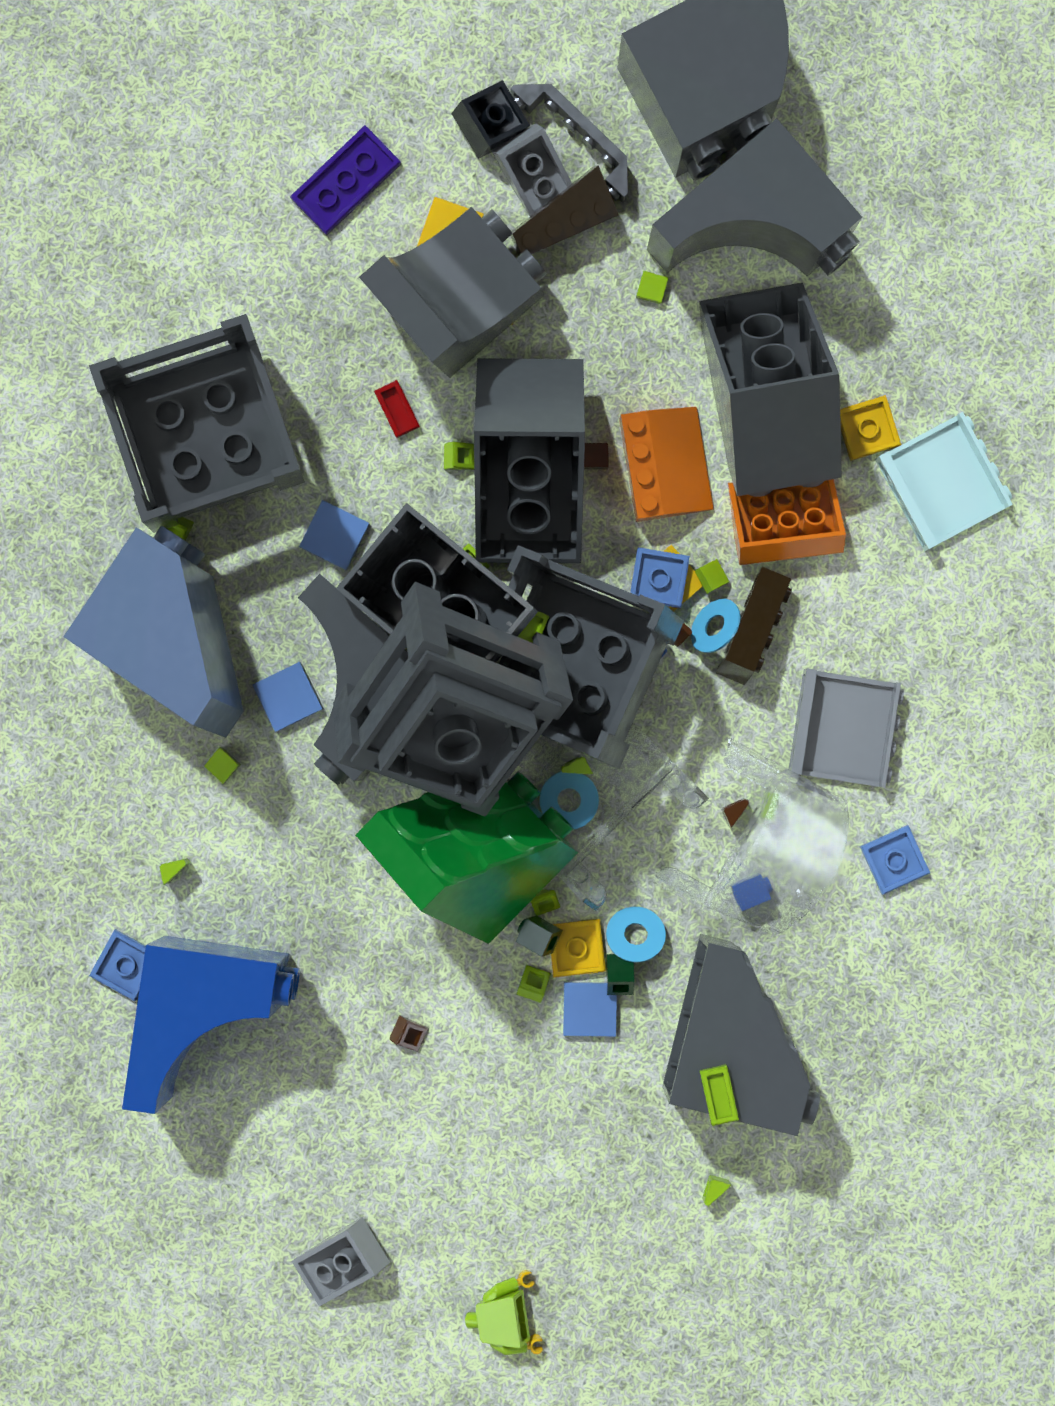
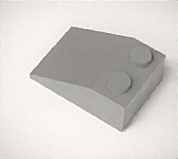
[491,123,572,216]
[291,1217,390,1307]

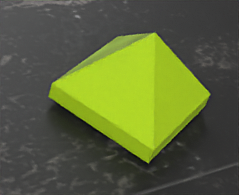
[531,889,561,916]

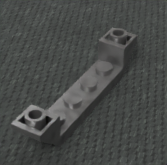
[510,84,628,203]

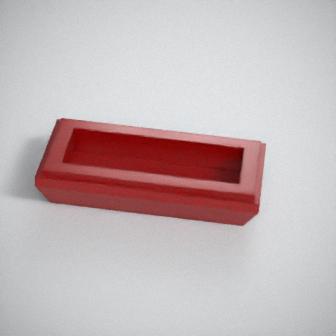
[374,380,420,438]

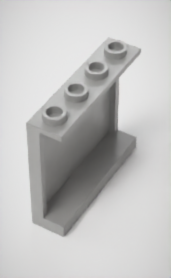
[788,668,904,788]

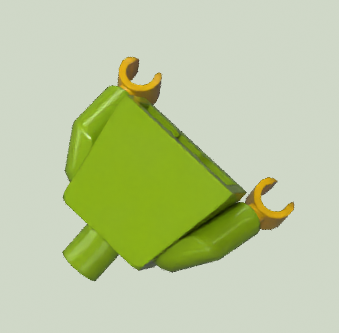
[465,1270,543,1355]

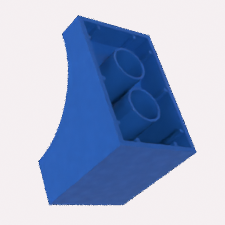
[122,936,300,1114]

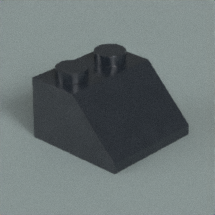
[451,80,530,159]

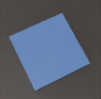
[299,500,370,571]
[630,547,690,609]
[253,662,323,732]
[860,825,930,895]
[89,929,146,1001]
[563,982,617,1037]

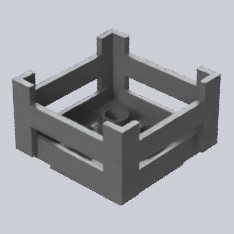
[89,314,305,533]
[499,545,684,769]
[333,582,573,816]

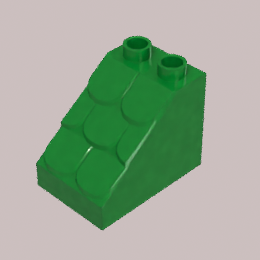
[355,771,578,944]

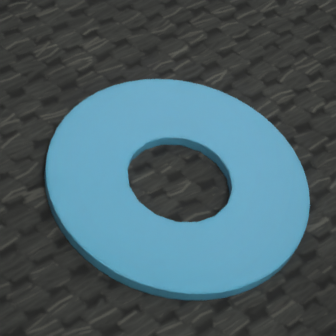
[691,599,740,653]
[540,772,599,829]
[606,907,666,963]

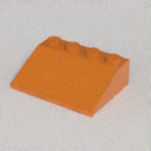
[619,407,714,522]
[728,479,846,565]

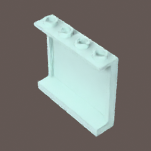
[875,412,1013,551]

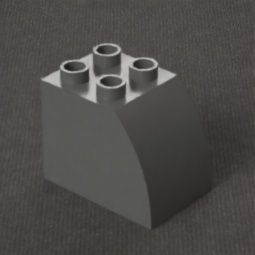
[617,0,789,180]

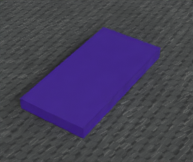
[290,125,402,236]

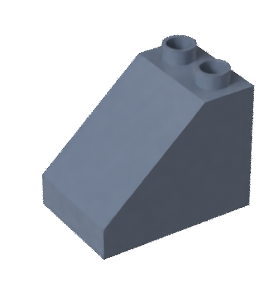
[63,525,244,738]

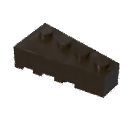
[510,165,619,256]
[716,566,792,685]

